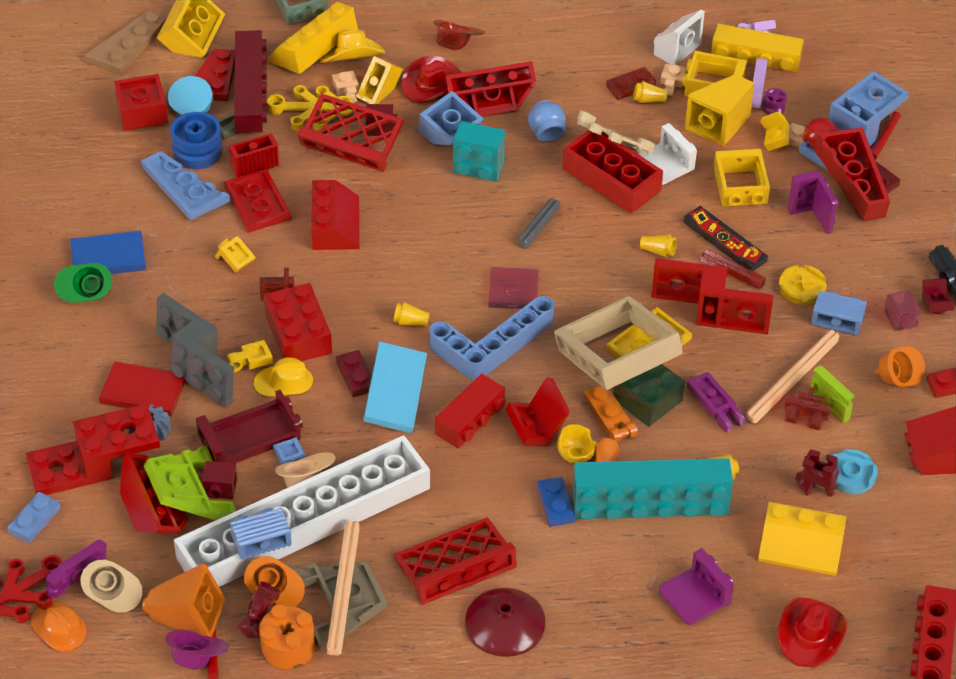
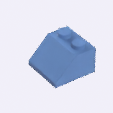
[417,91,484,145]

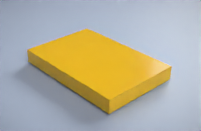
[606,307,692,376]

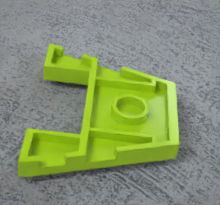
[144,446,236,521]

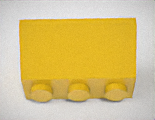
[157,0,225,58]
[758,502,847,576]

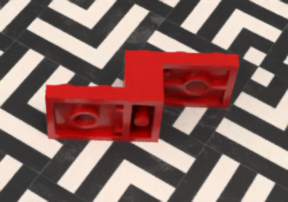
[651,258,774,335]
[26,403,160,495]

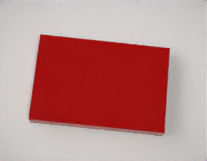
[223,169,292,233]
[99,361,186,417]

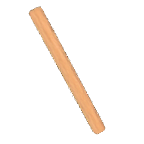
[745,330,839,424]
[327,520,360,656]

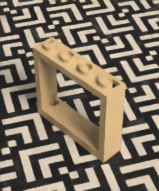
[554,296,683,390]

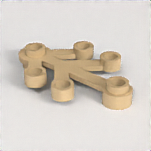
[577,110,655,156]

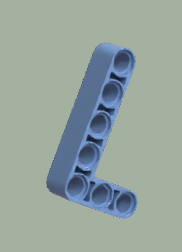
[429,296,554,380]

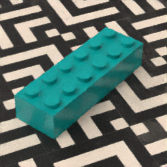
[572,458,733,520]

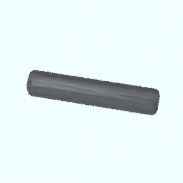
[517,198,560,249]

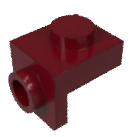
[922,278,954,314]

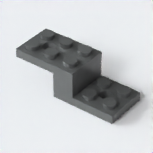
[156,293,234,408]

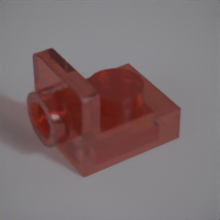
[259,268,294,301]

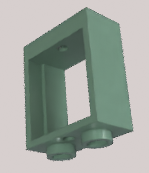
[274,0,328,26]

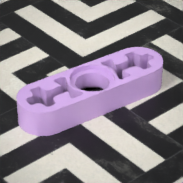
[751,58,768,109]

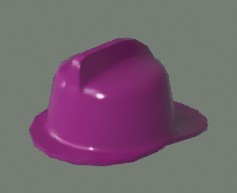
[165,630,229,670]

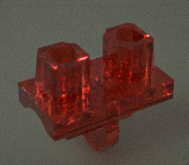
[784,387,831,431]

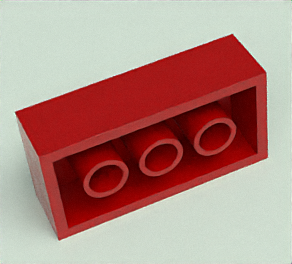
[562,130,663,214]

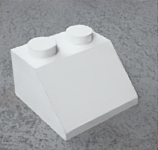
[654,10,705,65]

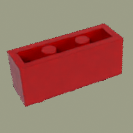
[435,373,506,449]

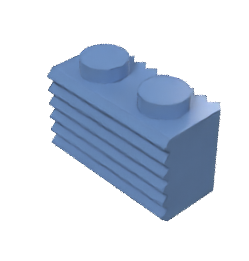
[811,290,867,336]
[230,508,292,560]

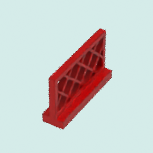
[297,93,404,172]
[394,517,517,605]

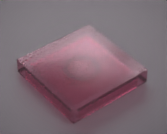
[489,267,539,309]

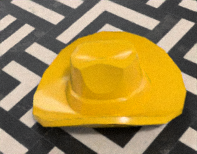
[320,30,385,63]

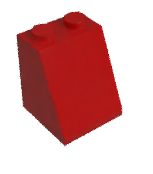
[904,406,956,475]

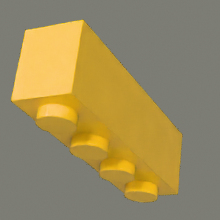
[711,23,804,72]

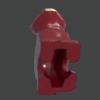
[795,449,839,497]
[236,581,281,638]

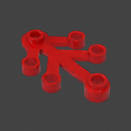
[0,555,62,623]

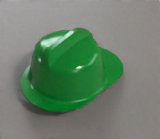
[54,263,113,303]

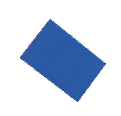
[70,230,146,274]

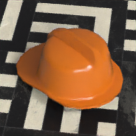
[874,346,926,387]
[244,556,305,607]
[31,602,87,652]

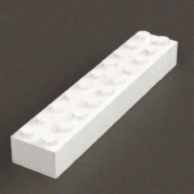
[174,435,430,587]

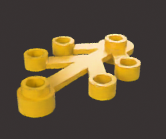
[267,85,354,131]

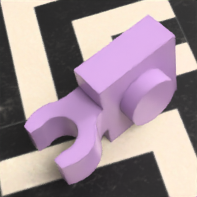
[735,20,776,33]

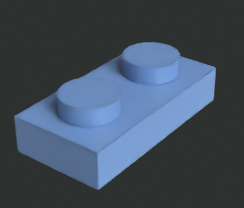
[7,492,61,544]

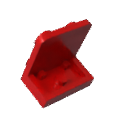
[505,377,570,447]

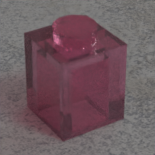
[884,290,921,331]

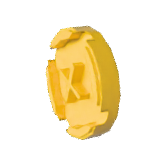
[779,265,827,305]

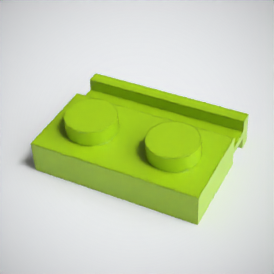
[809,365,855,423]

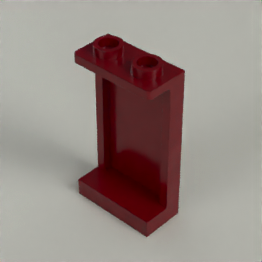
[196,389,303,463]

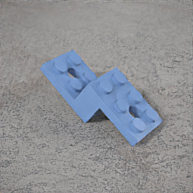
[798,71,909,171]

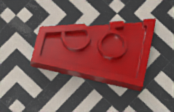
[195,49,235,101]

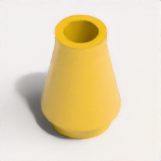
[633,81,667,103]
[640,234,677,258]
[393,302,430,327]

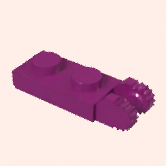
[686,372,745,433]
[46,539,107,599]

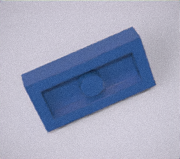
[537,477,575,527]

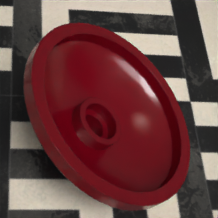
[465,588,546,657]

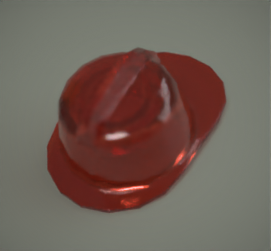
[433,20,485,50]

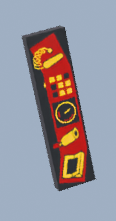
[683,206,768,273]

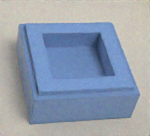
[273,437,306,465]

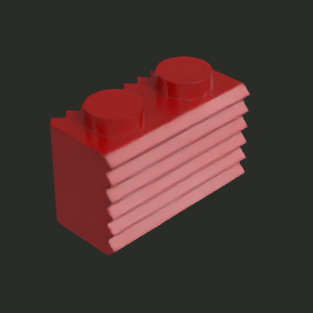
[228,133,280,177]

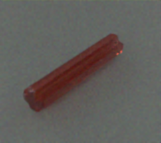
[701,249,766,289]

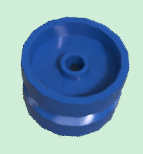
[170,112,223,170]

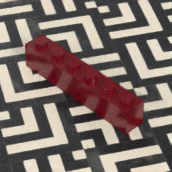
[234,30,267,133]

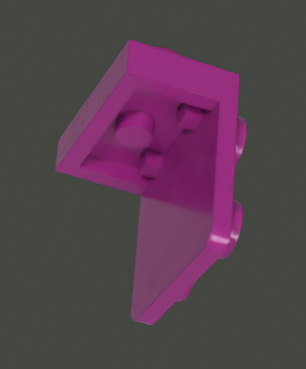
[787,170,838,234]
[659,548,734,625]

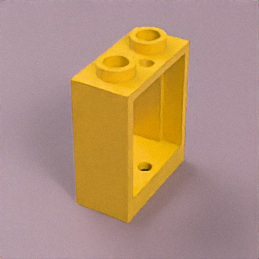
[681,51,747,97]
[713,149,770,207]

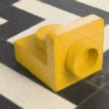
[760,111,791,151]
[215,236,256,273]

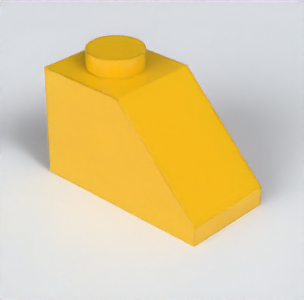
[356,56,403,104]

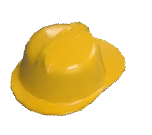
[253,357,313,397]

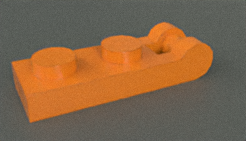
[584,386,638,442]

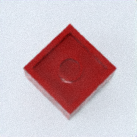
[114,74,168,131]

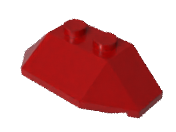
[445,61,537,117]
[120,453,189,534]

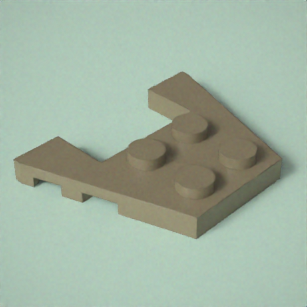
[288,561,387,652]

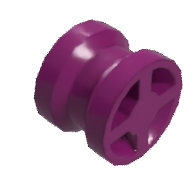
[763,88,787,115]

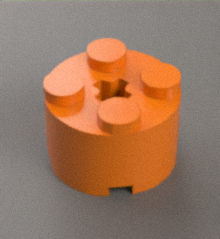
[259,604,315,670]

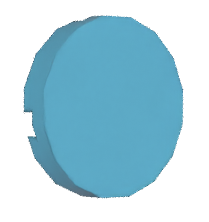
[168,76,213,116]
[832,449,878,494]

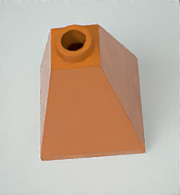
[142,564,226,637]

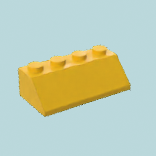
[267,2,358,74]

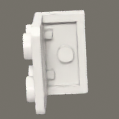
[638,123,697,185]

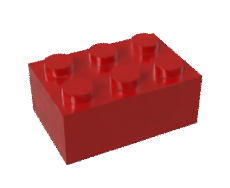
[264,283,332,361]

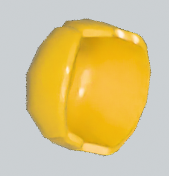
[557,424,596,464]

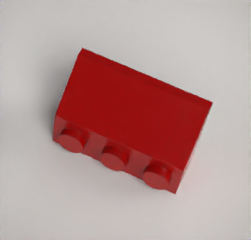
[311,180,360,250]

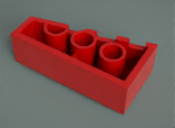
[814,127,891,221]

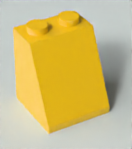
[685,74,755,147]

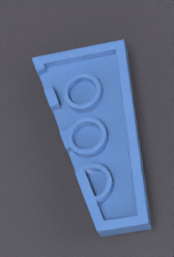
[141,151,230,221]

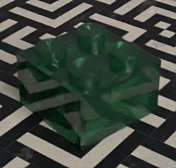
[613,364,685,427]

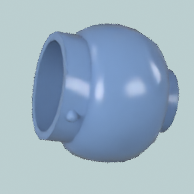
[528,100,567,142]

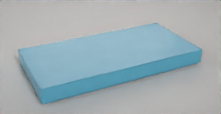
[363,341,427,434]

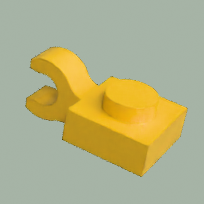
[227,340,273,372]

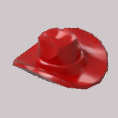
[401,55,462,102]
[777,597,847,668]

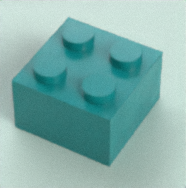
[453,121,505,182]

